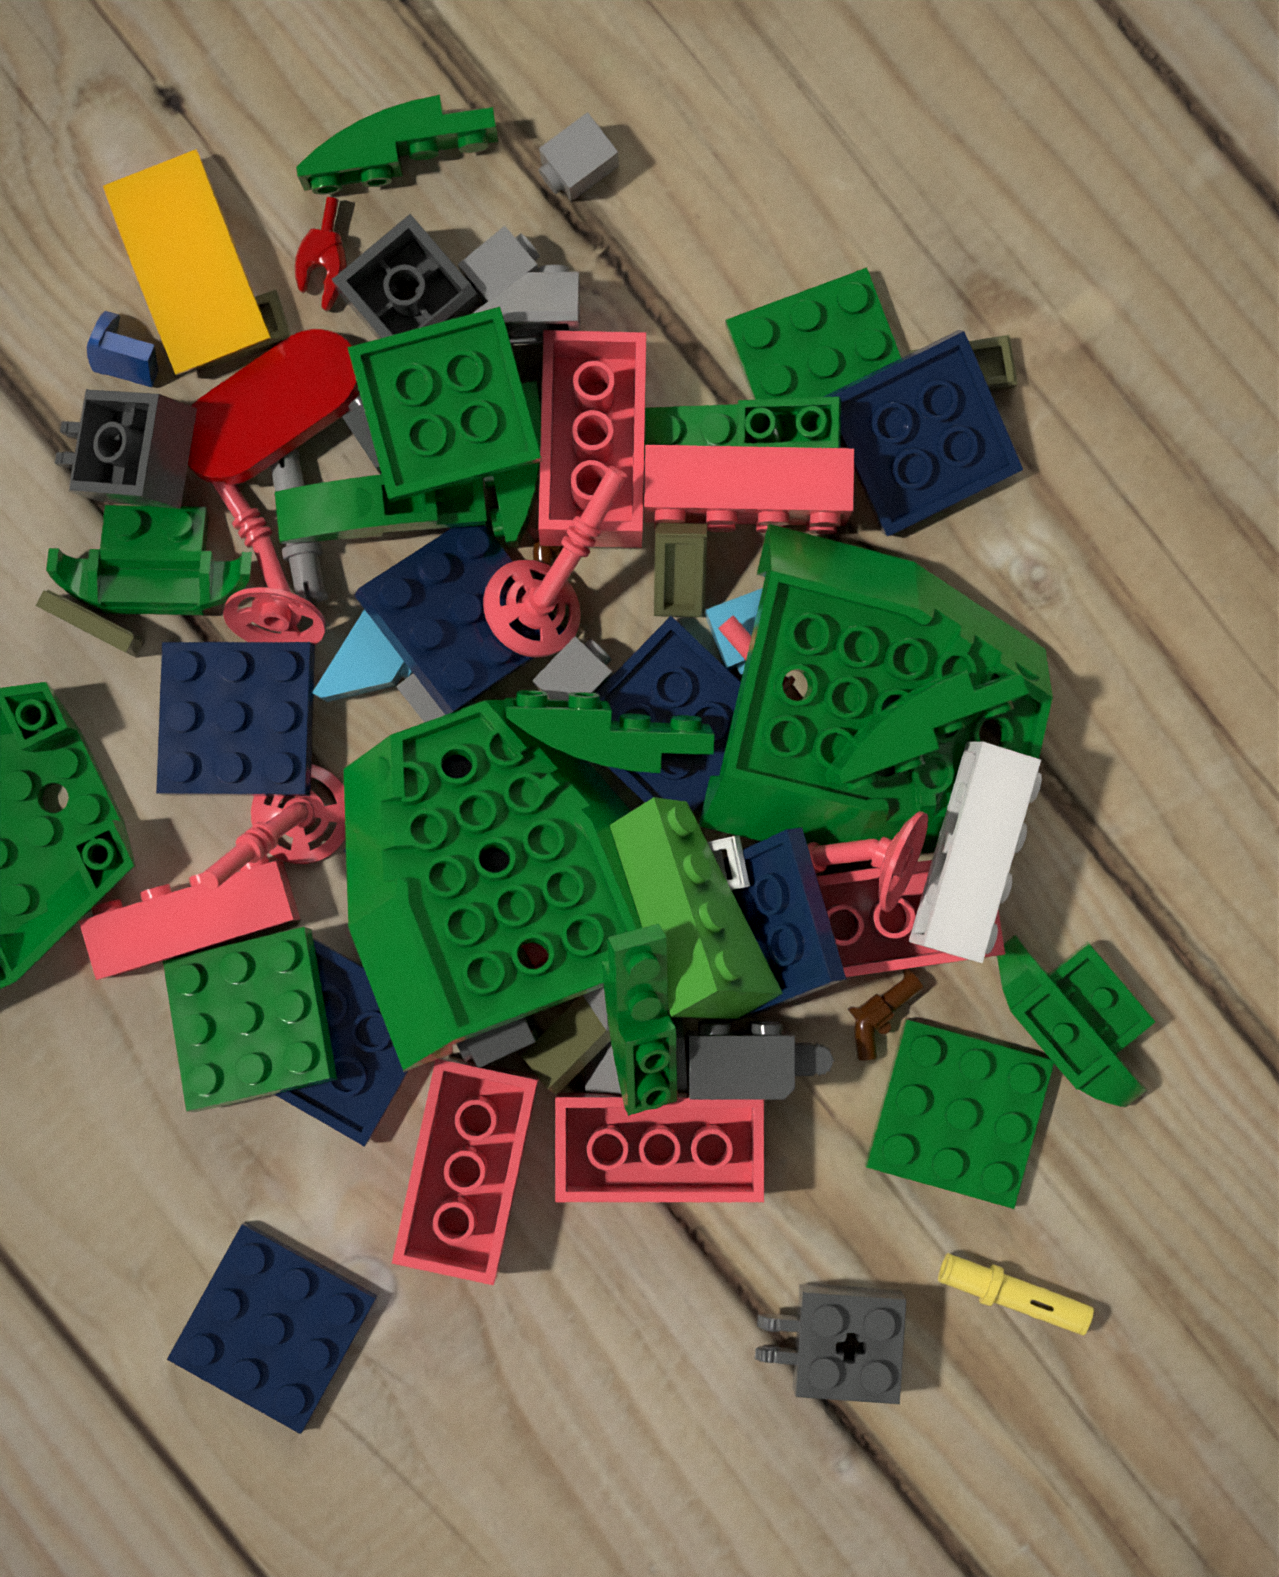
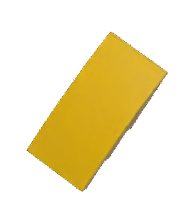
[103,149,271,375]

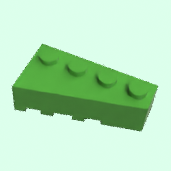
[610,797,783,1019]

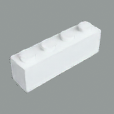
[909,742,1042,963]

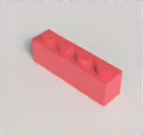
[79,855,300,980]

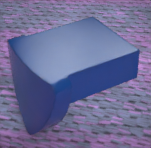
[86,311,159,388]

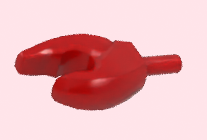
[294,197,347,312]

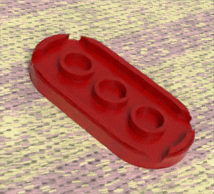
[188,329,359,485]

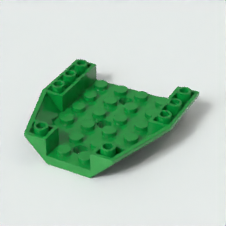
[699,524,1053,854]
[0,682,136,990]
[343,700,642,1072]

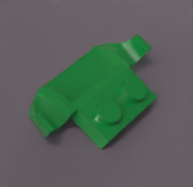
[46,505,252,615]
[997,934,1156,1107]

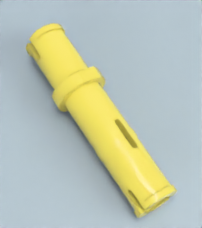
[938,1253,1094,1336]

